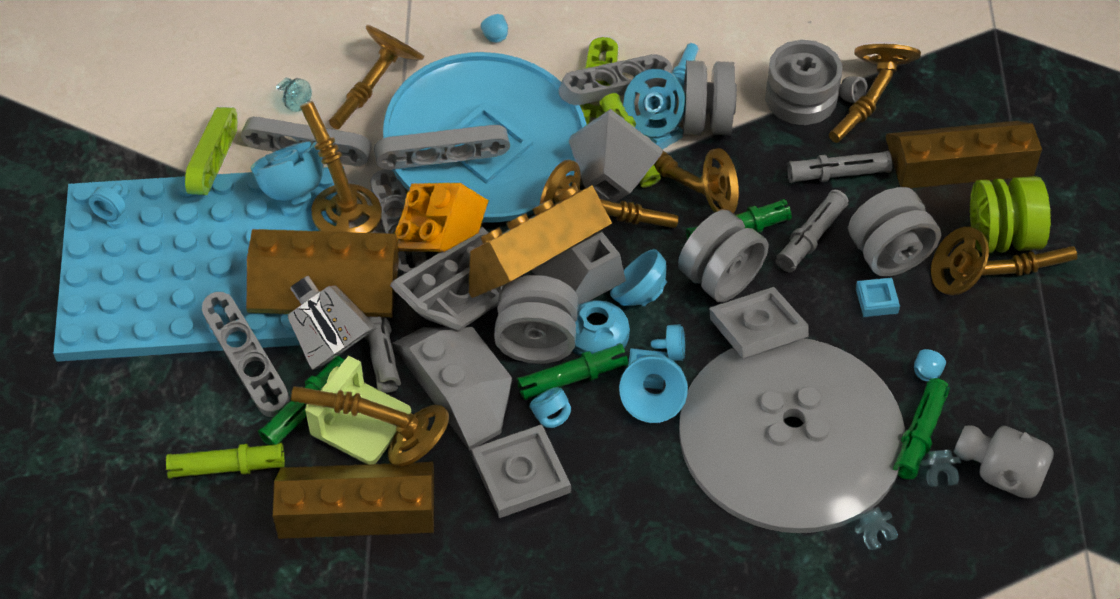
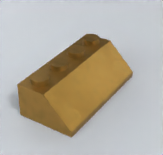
[886,121,1042,188]
[469,185,612,298]
[246,229,399,318]
[273,462,434,539]

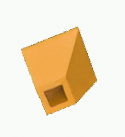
[395,183,489,252]

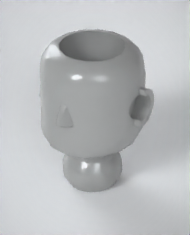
[954,425,1054,498]

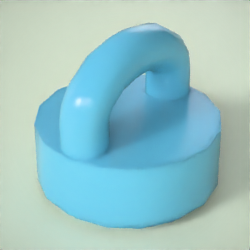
[89,183,126,221]
[651,324,685,361]
[529,387,571,428]

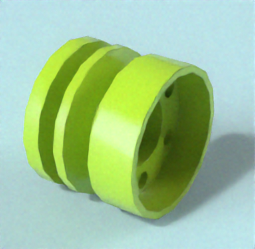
[970,176,1051,253]

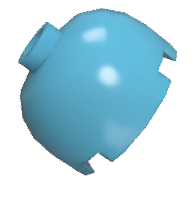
[251,141,324,204]

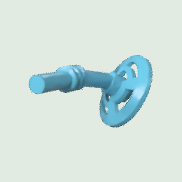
[623,43,699,137]

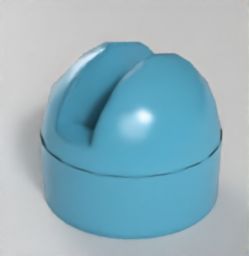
[480,14,508,43]
[914,349,946,382]

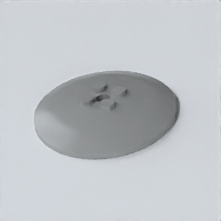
[679,338,905,533]

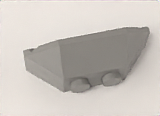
[390,227,505,331]
[392,327,512,451]

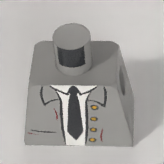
[288,276,377,370]

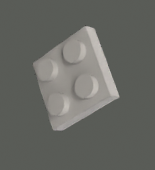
[710,287,809,358]
[471,424,571,518]

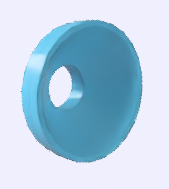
[610,249,667,306]
[572,300,630,357]
[619,355,688,423]

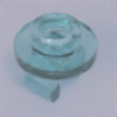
[276,78,312,112]
[921,450,961,487]
[854,507,898,550]

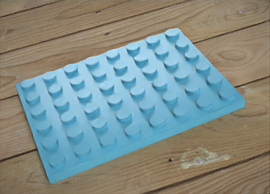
[53,166,344,362]

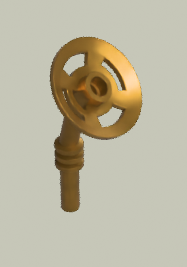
[329,24,425,129]
[829,44,921,143]
[300,101,382,233]
[654,148,739,213]
[540,160,678,228]
[931,227,1077,295]
[291,386,449,467]

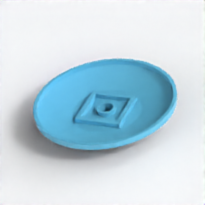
[383,52,587,222]

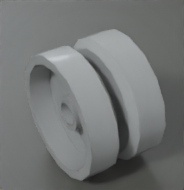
[765,40,842,125]
[683,60,737,136]
[848,187,941,276]
[678,209,769,302]
[494,275,579,364]

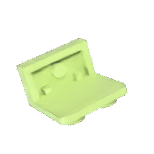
[305,356,411,465]

